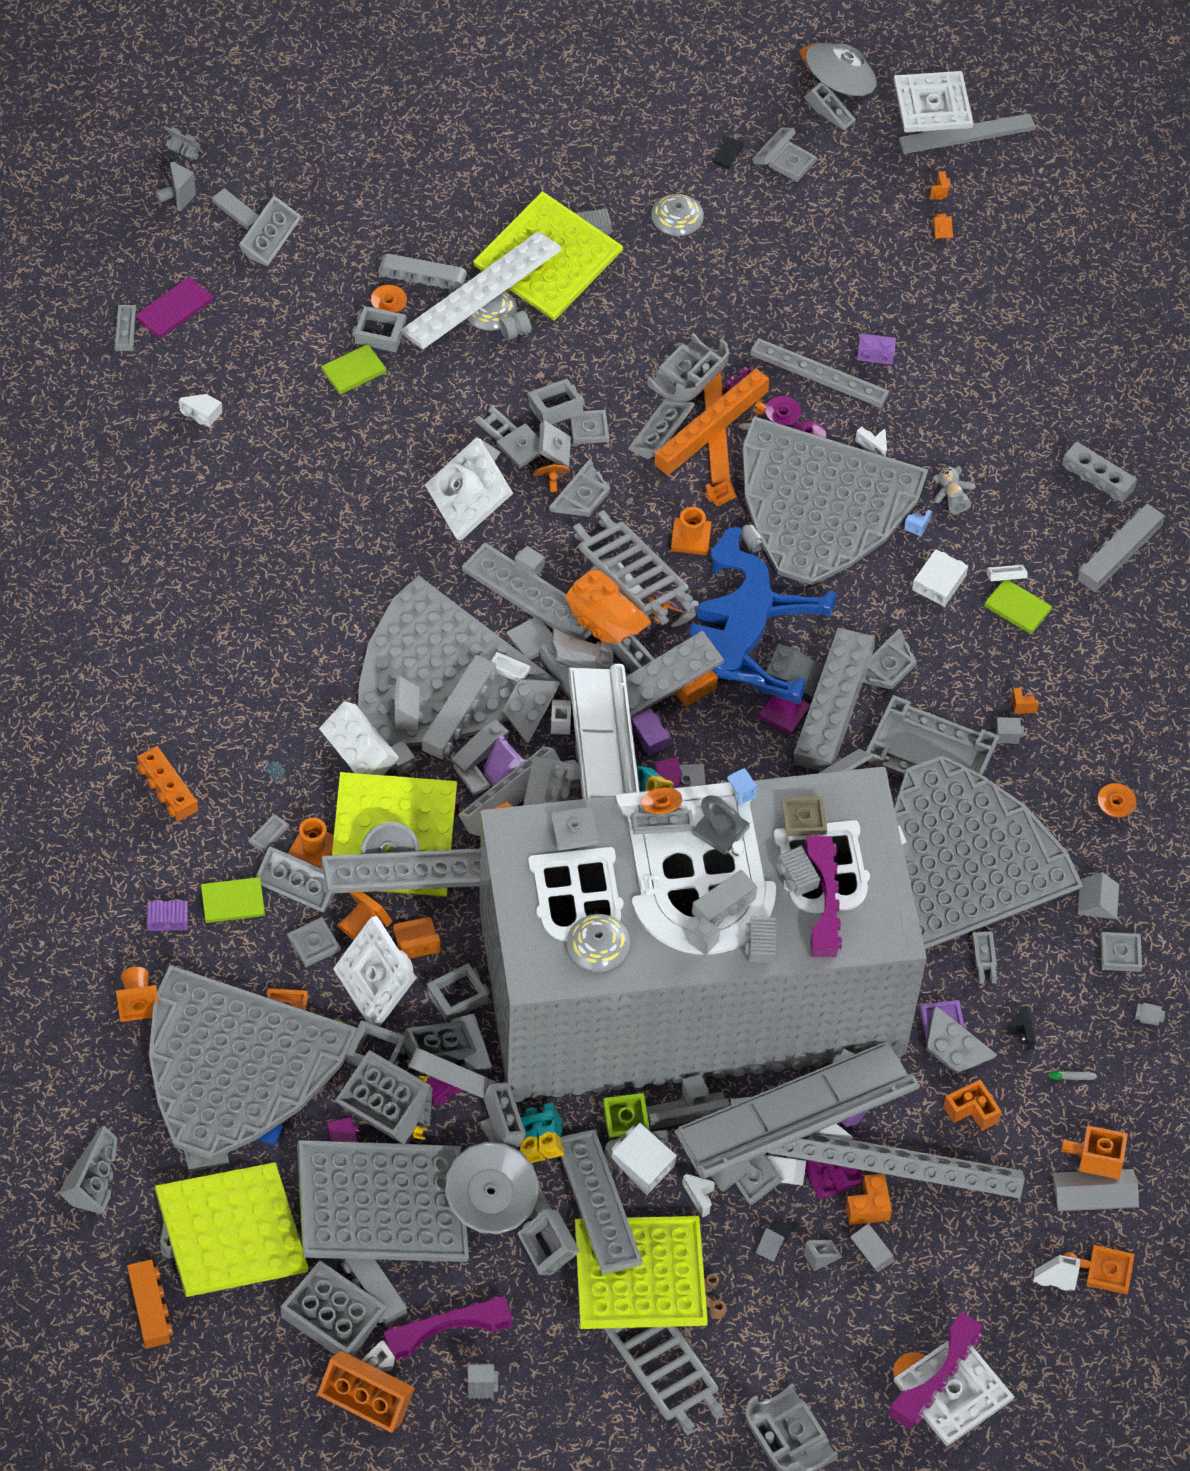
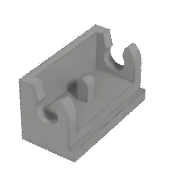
[850,1224,895,1272]

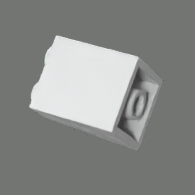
[611,1123,677,1195]

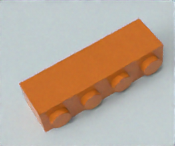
[127,1260,173,1349]

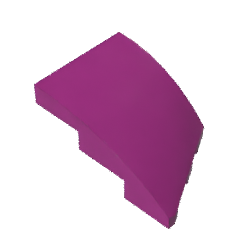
[805,1160,863,1200]

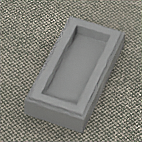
[249,814,289,853]

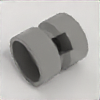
[499,310,531,340]

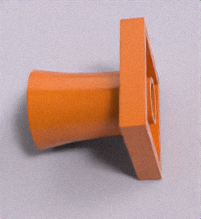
[671,507,711,555]
[288,818,334,869]
[337,892,392,940]
[116,967,159,1022]

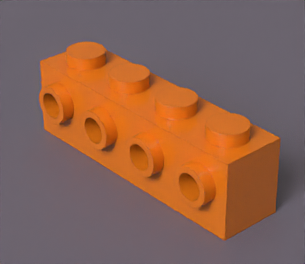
[137,746,198,822]

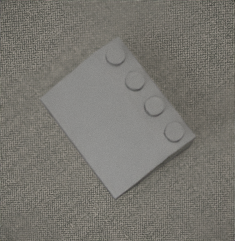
[335,1050,430,1144]
[281,1261,387,1357]

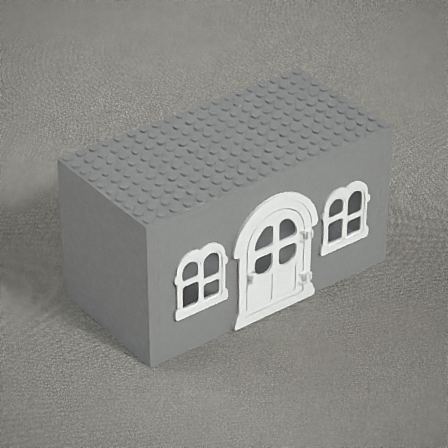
[480,767,927,1102]

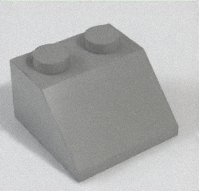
[395,677,424,730]

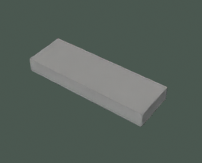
[752,128,796,165]
[212,188,259,230]
[115,305,136,351]
[630,810,695,835]

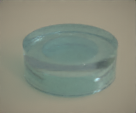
[267,761,284,781]

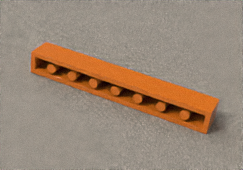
[655,369,769,476]

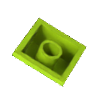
[603,1093,650,1138]

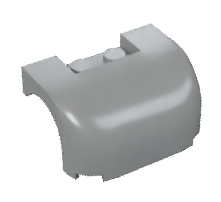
[648,333,729,402]
[746,1384,838,1471]

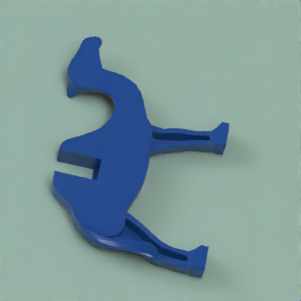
[690,527,836,704]

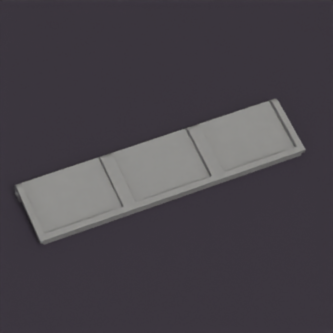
[675,1041,919,1179]

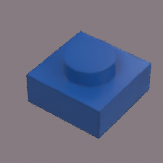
[256,1124,283,1146]

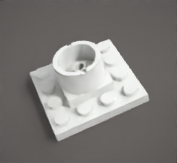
[894,71,973,132]
[425,437,513,540]
[333,916,416,1027]
[894,1341,1014,1447]

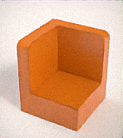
[1012,688,1039,714]

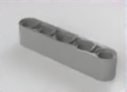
[378,254,467,290]
[408,1048,498,1098]

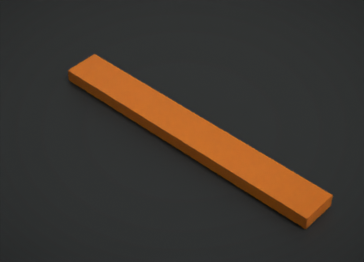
[703,372,730,485]

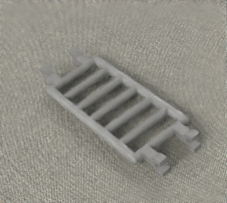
[573,510,693,625]
[603,1327,723,1436]

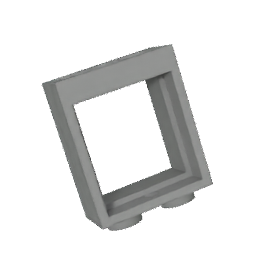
[352,306,406,353]
[528,379,585,425]
[427,963,490,1023]
[346,1020,406,1067]
[517,1209,580,1275]

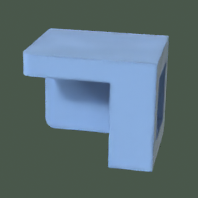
[904,510,932,536]
[728,768,757,806]

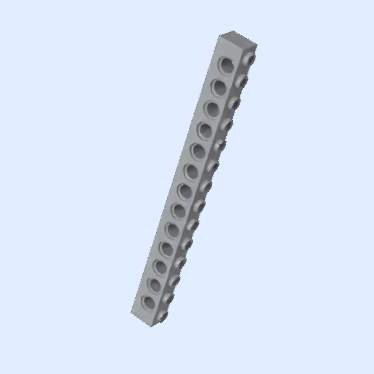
[767,1133,1025,1198]

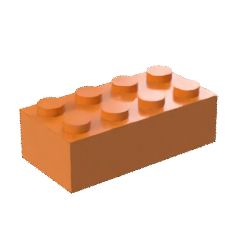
[317,1350,415,1433]

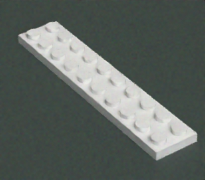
[401,232,561,349]

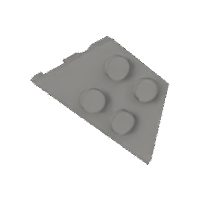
[549,460,610,517]
[863,629,917,690]
[502,679,561,745]
[926,1006,997,1074]

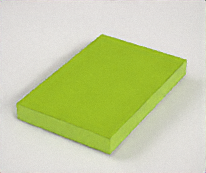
[321,344,386,394]
[984,580,1052,634]
[201,877,265,923]

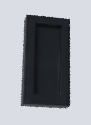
[713,136,744,170]

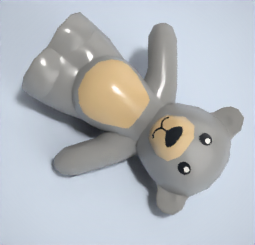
[934,467,976,514]

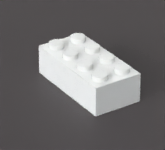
[319,701,399,776]

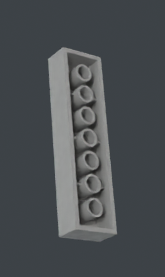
[794,628,875,771]

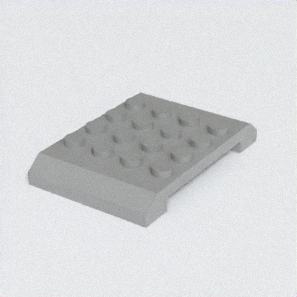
[866,695,1000,777]

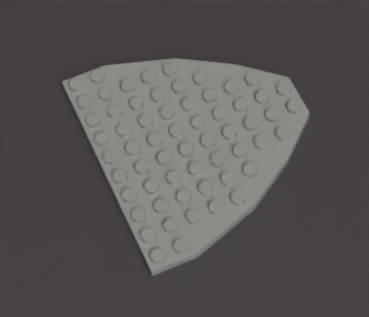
[742,416,928,585]
[358,575,557,747]
[894,755,1083,950]
[149,965,357,1160]

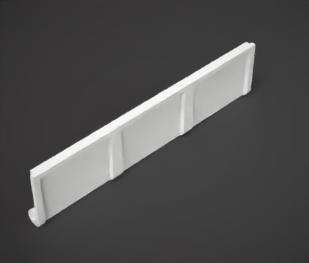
[568,664,640,799]

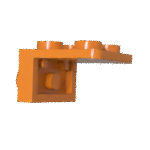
[393,917,440,959]

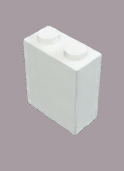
[912,550,968,607]

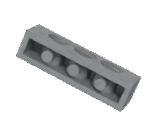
[1062,442,1137,503]

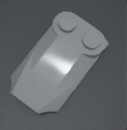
[553,628,613,669]

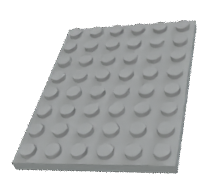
[297,1140,469,1262]

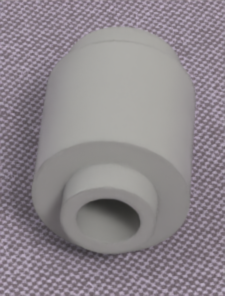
[740,524,763,552]
[1135,1003,1165,1026]

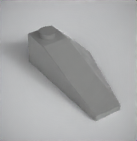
[59,1126,118,1214]

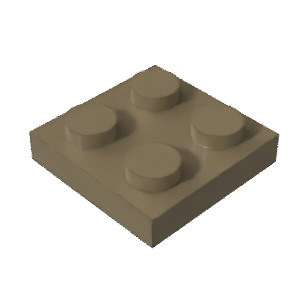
[781,796,827,837]

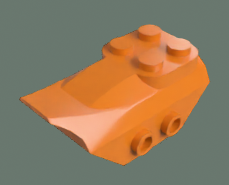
[565,569,651,643]

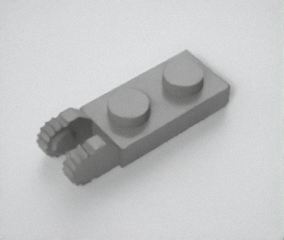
[972,932,997,984]

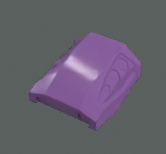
[483,735,526,786]

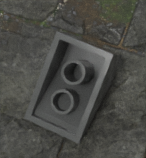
[766,643,824,700]
[403,1021,477,1075]

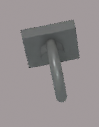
[692,795,750,855]

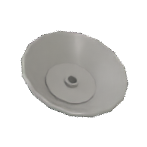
[806,43,877,96]
[445,1142,539,1234]

